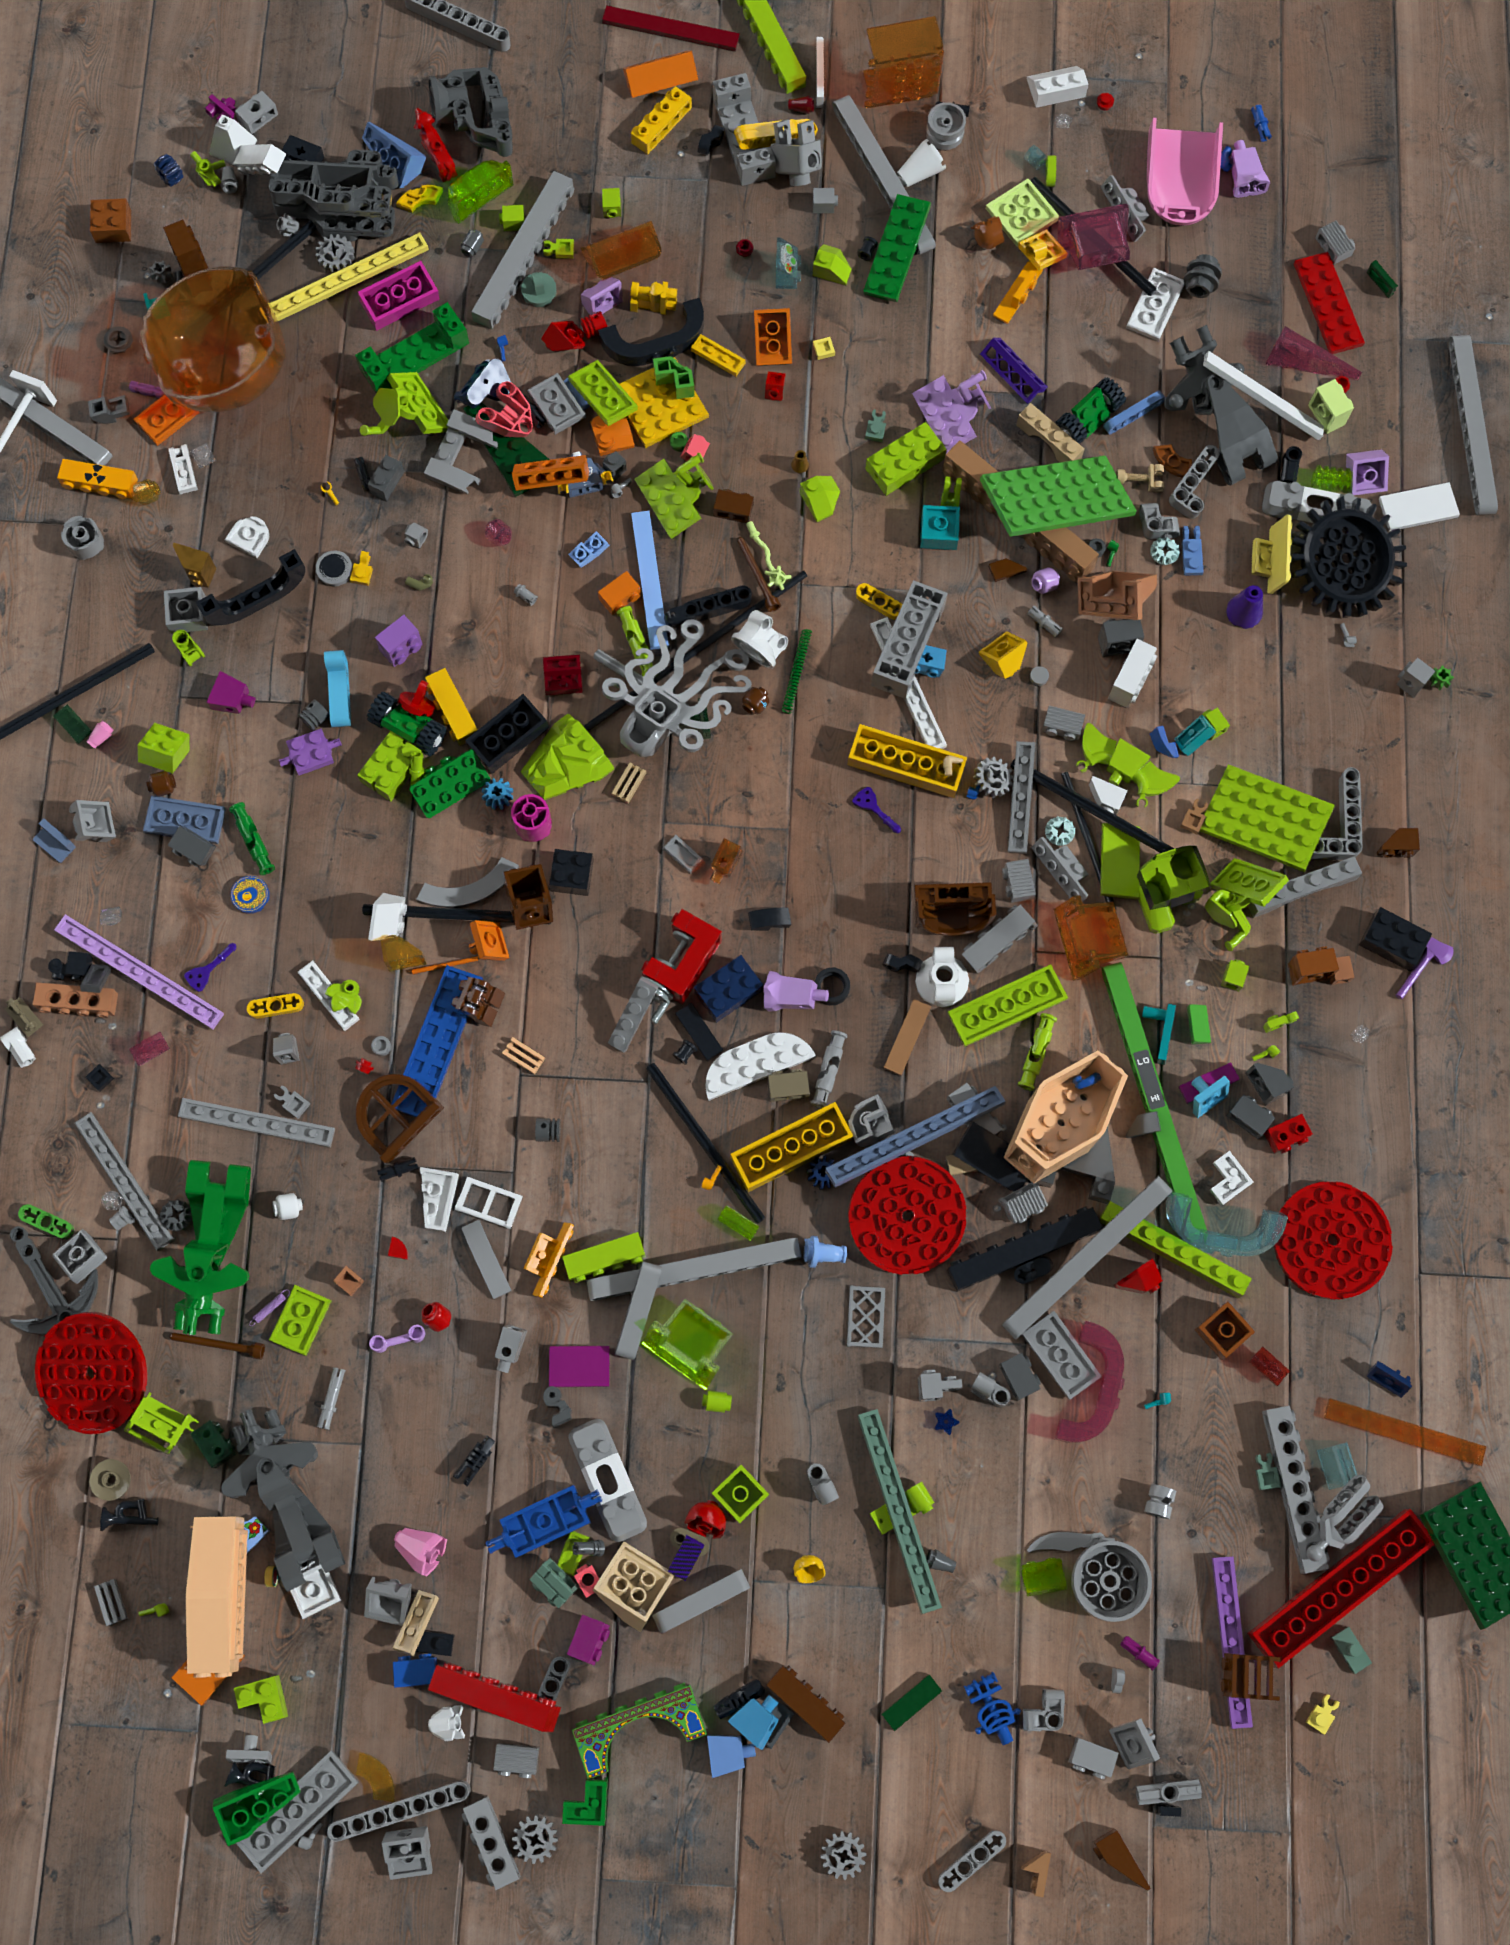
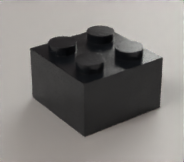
[549,849,594,896]

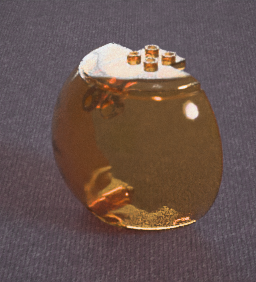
[140,267,286,413]

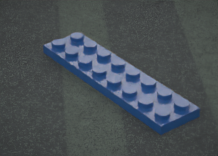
[391,965,483,1117]

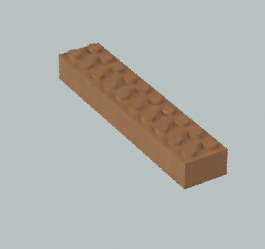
[942,440,1099,583]

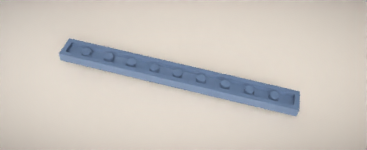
[825,1086,1006,1187]

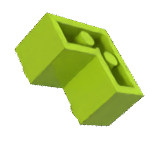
[234,1675,288,1724]

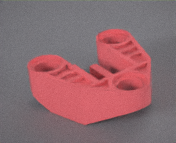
[475,382,533,437]

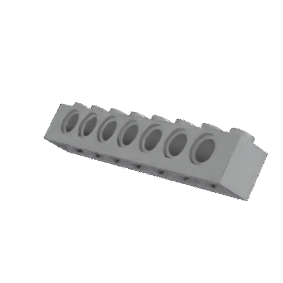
[1262,1406,1330,1574]

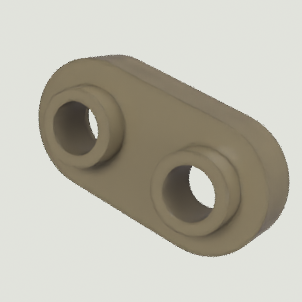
[670,1528,709,1557]

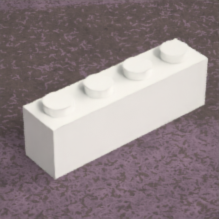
[233,144,286,175]

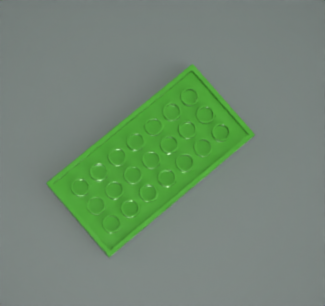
[980,455,1137,537]

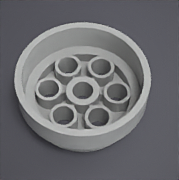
[1071,1541,1152,1622]

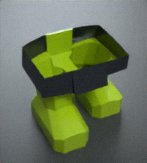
[1137,845,1211,934]

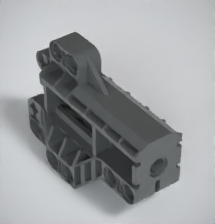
[269,150,399,241]

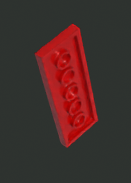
[1294,252,1365,355]

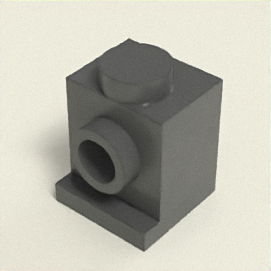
[603,451,627,482]

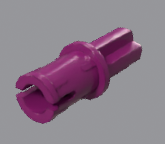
[1120,1636,1160,1671]

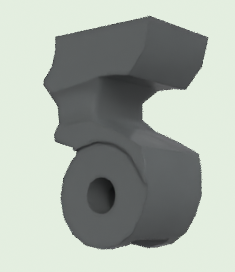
[543,1386,572,1427]

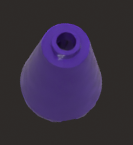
[1226,585,1263,629]

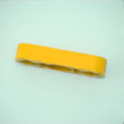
[856,583,903,620]
[247,993,304,1019]

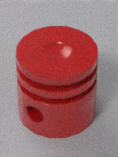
[580,311,607,339]

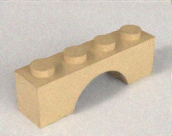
[1016,403,1085,462]

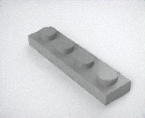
[608,977,659,1053]

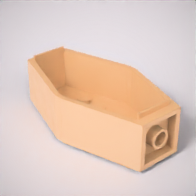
[1004,1050,1128,1183]
[184,1517,248,1678]

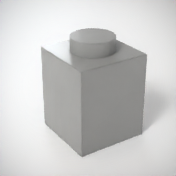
[813,188,838,213]

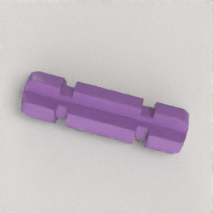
[129,381,165,398]

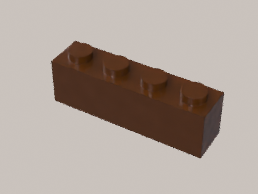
[766,1665,845,1743]

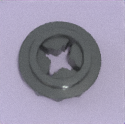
[104,326,133,354]
[160,1199,192,1231]

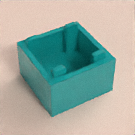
[920,505,960,550]

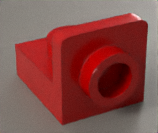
[765,371,786,401]

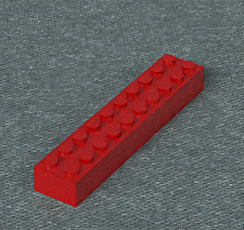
[1247,1509,1435,1669]

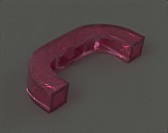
[1055,1321,1125,1443]

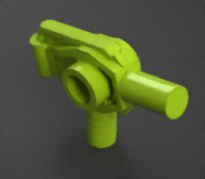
[190,151,226,187]

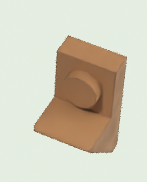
[1020,1850,1051,1898]

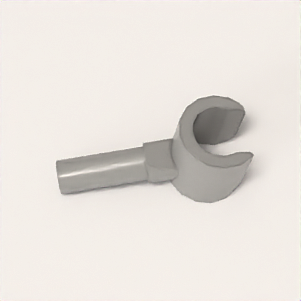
[611,478,632,498]
[1340,623,1357,647]
[298,1822,323,1850]

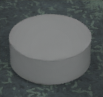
[1030,666,1049,686]
[371,1036,391,1056]

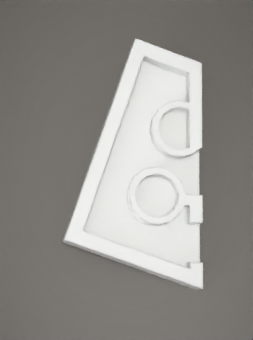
[420,1167,459,1232]

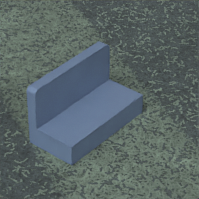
[33,818,76,863]

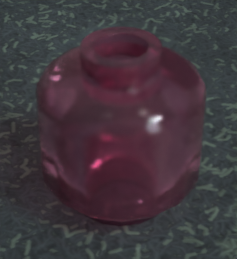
[485,519,512,547]

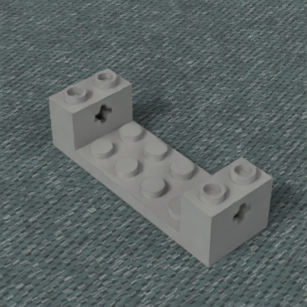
[713,73,776,186]
[871,580,948,699]

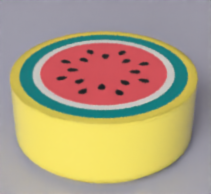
[264,1566,278,1587]

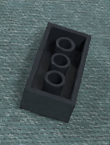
[465,694,550,774]

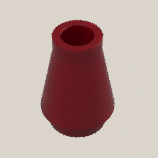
[788,96,814,114]

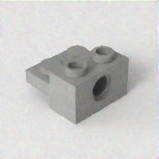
[917,1370,962,1402]
[382,1826,433,1880]

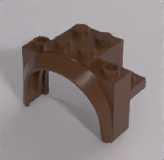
[914,882,996,936]

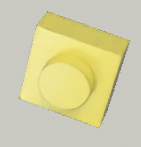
[813,337,835,360]

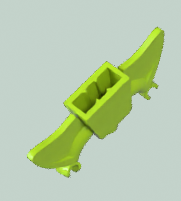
[1076,723,1180,808]

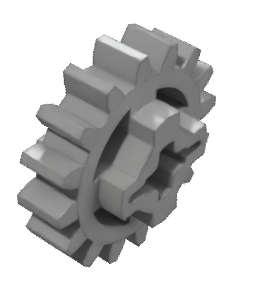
[315,234,355,273]
[973,757,1014,798]
[512,1815,558,1864]
[820,1831,867,1880]

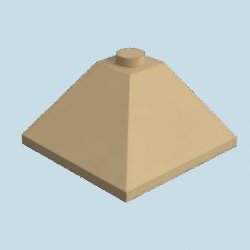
[593,1542,675,1632]

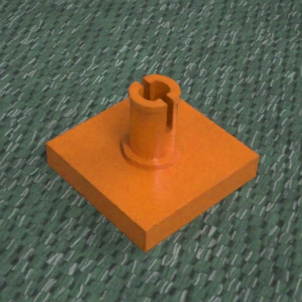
[469,920,510,961]

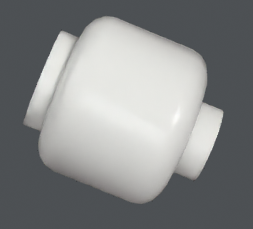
[272,1193,303,1220]

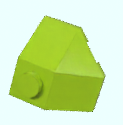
[813,244,852,286]
[800,476,840,522]

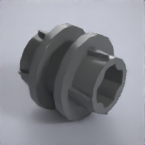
[1183,254,1222,298]

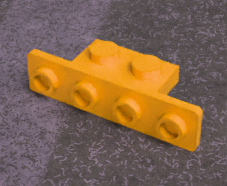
[993,261,1043,324]
[523,1222,574,1298]

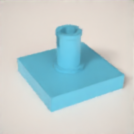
[1191,1076,1230,1118]

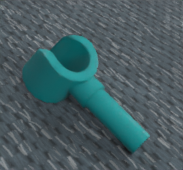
[1144,1392,1171,1409]

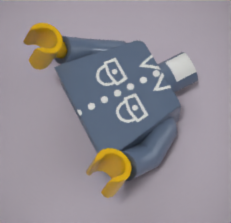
[557,452,613,498]

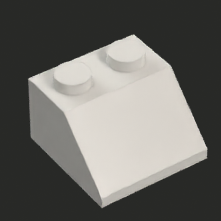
[368,893,407,941]

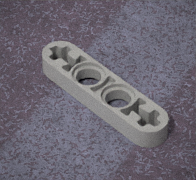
[938,1830,1006,1892]

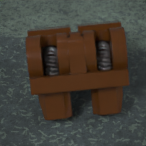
[451,977,505,1027]

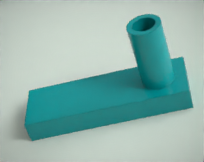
[1142,1004,1176,1065]

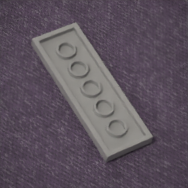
[236,1750,359,1873]

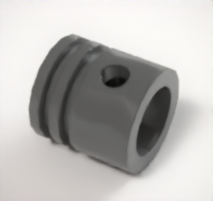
[298,699,330,731]
[535,1118,561,1142]

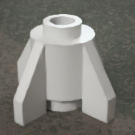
[428,1705,465,1741]

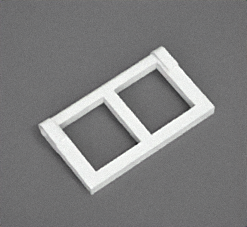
[455,1177,523,1229]

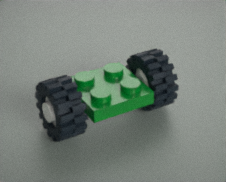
[1055,377,1126,444]
[367,692,447,756]

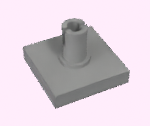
[1109,1718,1160,1769]

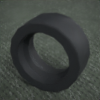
[814,967,850,1006]

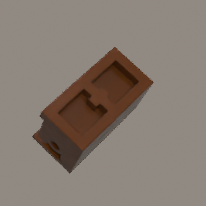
[713,489,754,524]

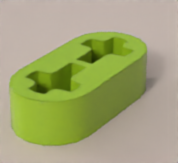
[1045,155,1056,187]

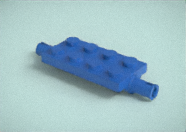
[486,1485,602,1558]

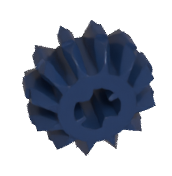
[154,154,184,186]
[807,1156,834,1190]

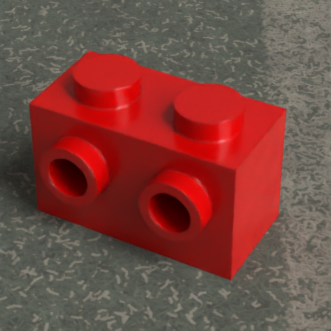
[1264,1114,1313,1154]

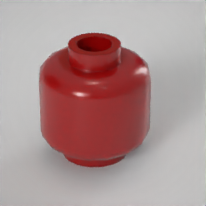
[422,1302,451,1332]

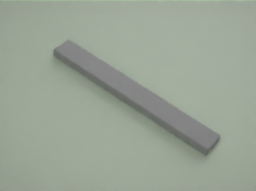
[178,1098,335,1148]
[75,1112,175,1251]

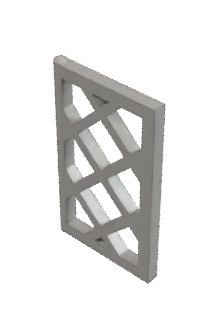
[847,1285,885,1348]

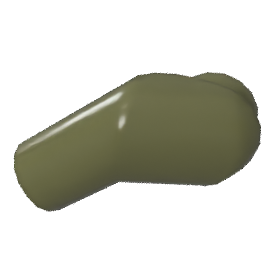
[405,574,433,591]

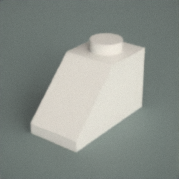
[1089,776,1127,815]

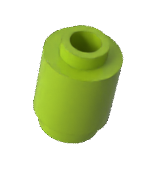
[702,1391,732,1413]

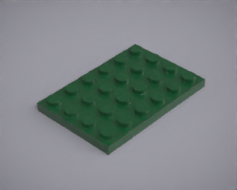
[1419,1481,1510,1630]

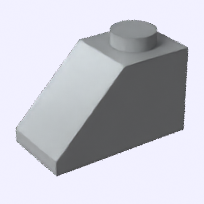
[273,1033,300,1065]

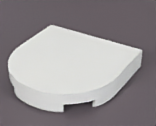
[225,516,269,558]

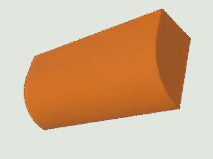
[623,50,699,98]

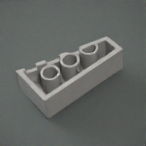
[962,904,1038,973]

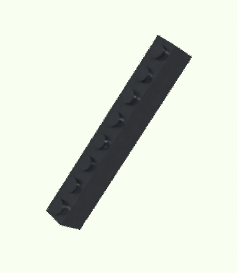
[947,1206,1103,1292]

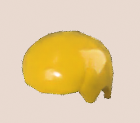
[793,1555,826,1584]

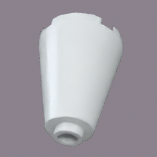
[897,139,946,187]

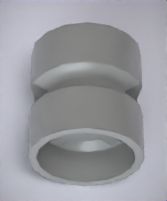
[1144,1484,1177,1519]

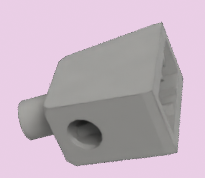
[495,1324,527,1373]

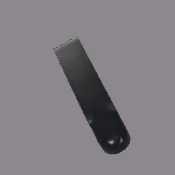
[664,585,752,627]

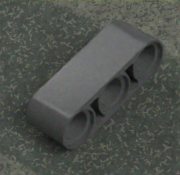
[537,1656,570,1701]

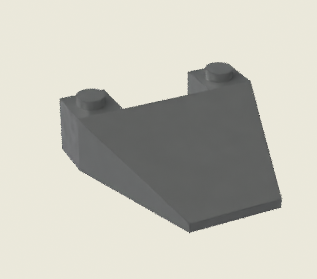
[1031,1123,1115,1204]

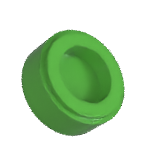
[670,432,688,451]

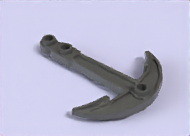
[10,1226,98,1335]

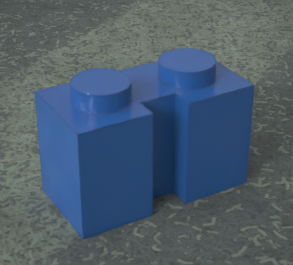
[393,1653,437,1688]

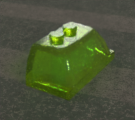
[448,160,514,224]

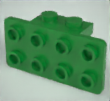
[409,749,490,818]

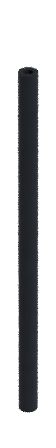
[1061,772,1117,912]

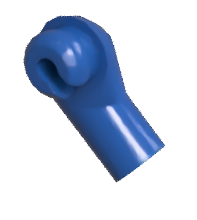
[1220,146,1232,172]
[1072,1072,1101,1089]

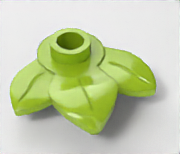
[325,980,362,1014]

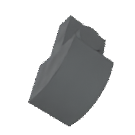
[88,395,130,423]

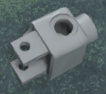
[771,119,822,186]

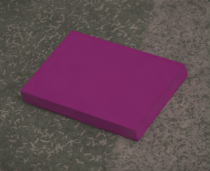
[549,1346,610,1387]

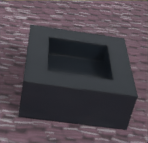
[85,1064,114,1092]
[1157,1805,1181,1817]

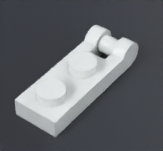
[168,444,198,494]

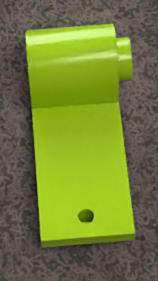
[870,1481,935,1535]

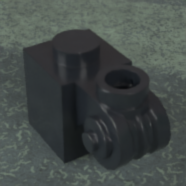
[48,951,93,982]

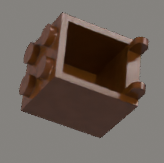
[504,864,553,930]

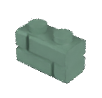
[529,1558,579,1609]

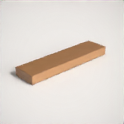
[883,999,931,1076]

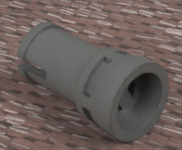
[572,1540,605,1557]

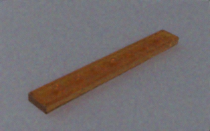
[1324,1398,1486,1466]

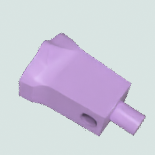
[1230,140,1270,198]
[764,971,829,1012]

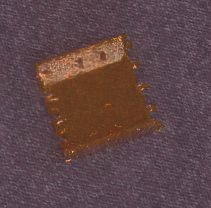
[863,16,944,108]

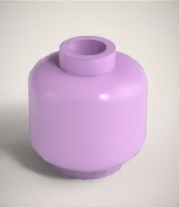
[1031,567,1060,594]

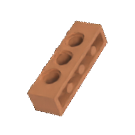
[33,982,118,1018]

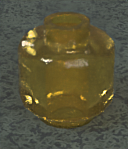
[131,479,161,506]

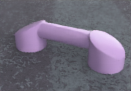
[369,1325,425,1353]

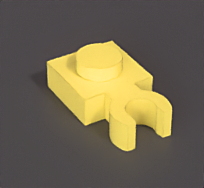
[1305,1694,1340,1735]

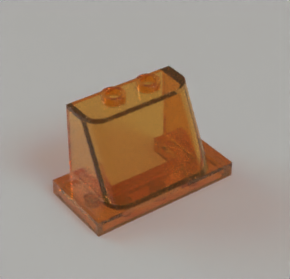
[1053,895,1129,981]

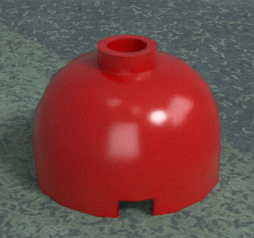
[684,1500,727,1539]

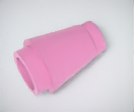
[86,720,114,749]

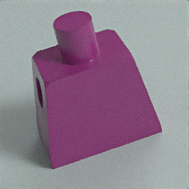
[206,671,256,714]

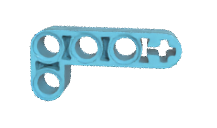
[324,650,351,728]

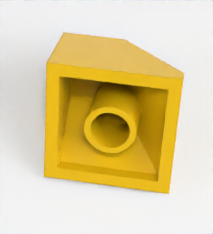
[978,631,1028,679]

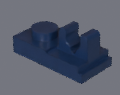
[1367,1361,1412,1398]

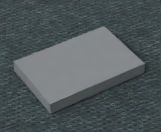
[527,373,586,435]

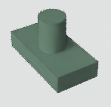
[1330,1626,1372,1674]

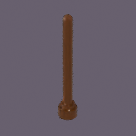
[737,537,781,612]
[170,1333,265,1360]

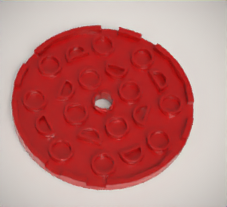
[848,1156,967,1275]
[1273,1181,1393,1300]
[35,1312,147,1434]

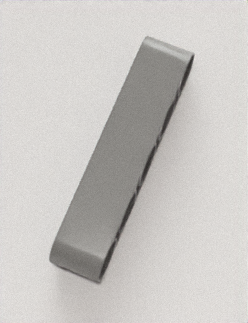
[615,1261,662,1360]
[652,1569,751,1634]

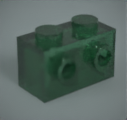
[190,1420,236,1469]

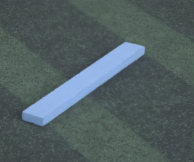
[631,511,669,650]

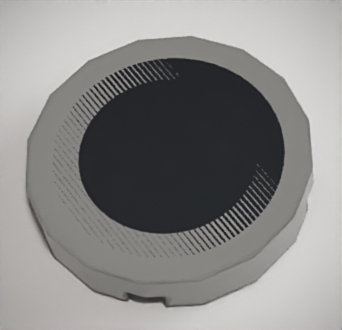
[316,550,353,587]

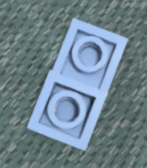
[568,531,610,568]

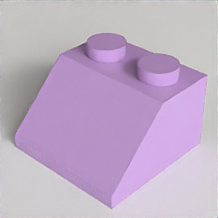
[581,277,623,315]
[1346,449,1389,495]

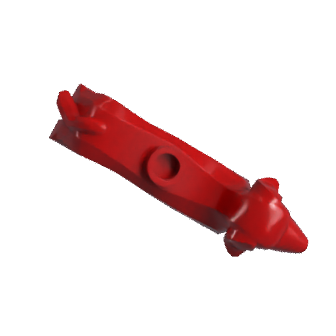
[414,108,458,182]

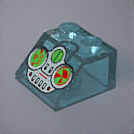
[776,238,801,289]

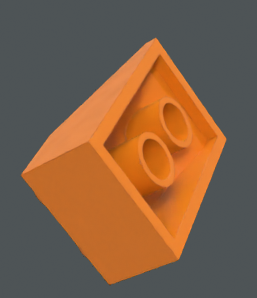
[754,308,792,366]

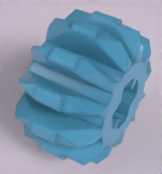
[482,778,514,810]

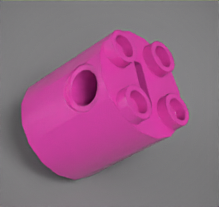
[511,794,552,842]

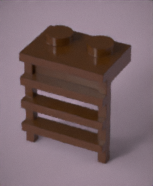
[1221,1653,1280,1701]

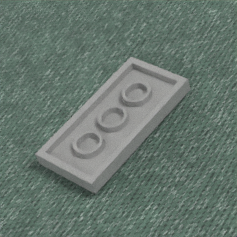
[1022,1311,1102,1400]

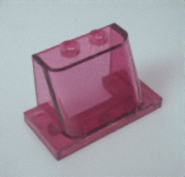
[1058,203,1130,270]

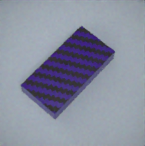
[668,1535,704,1581]

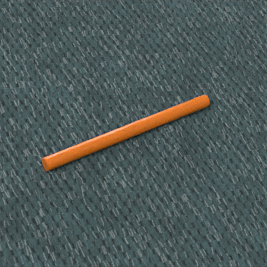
[412,956,479,974]

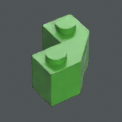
[653,356,695,399]

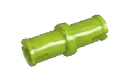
[409,751,424,786]

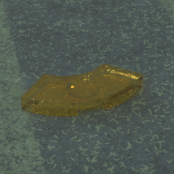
[356,1752,395,1802]

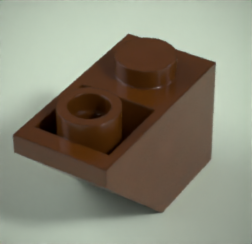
[1377,828,1420,858]

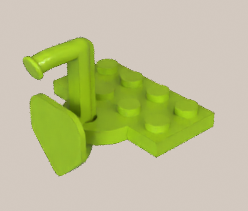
[360,372,449,436]
[634,452,714,539]
[1205,858,1289,951]

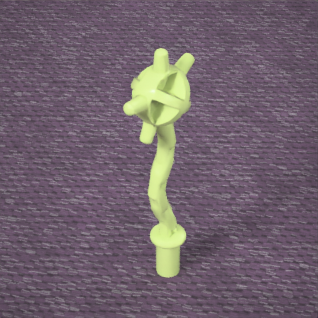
[746,521,791,590]

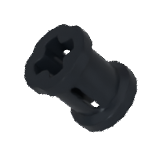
[857,236,878,261]
[672,1039,698,1065]

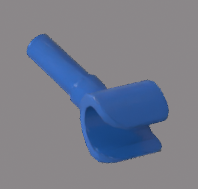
[497,335,509,362]
[966,786,981,799]

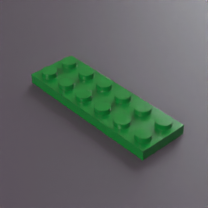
[863,194,931,302]

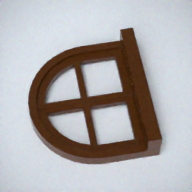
[356,1074,444,1163]

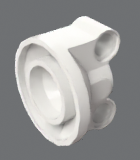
[731,610,788,669]
[915,947,969,1007]

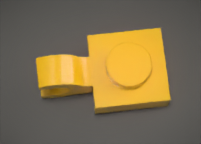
[350,551,373,586]

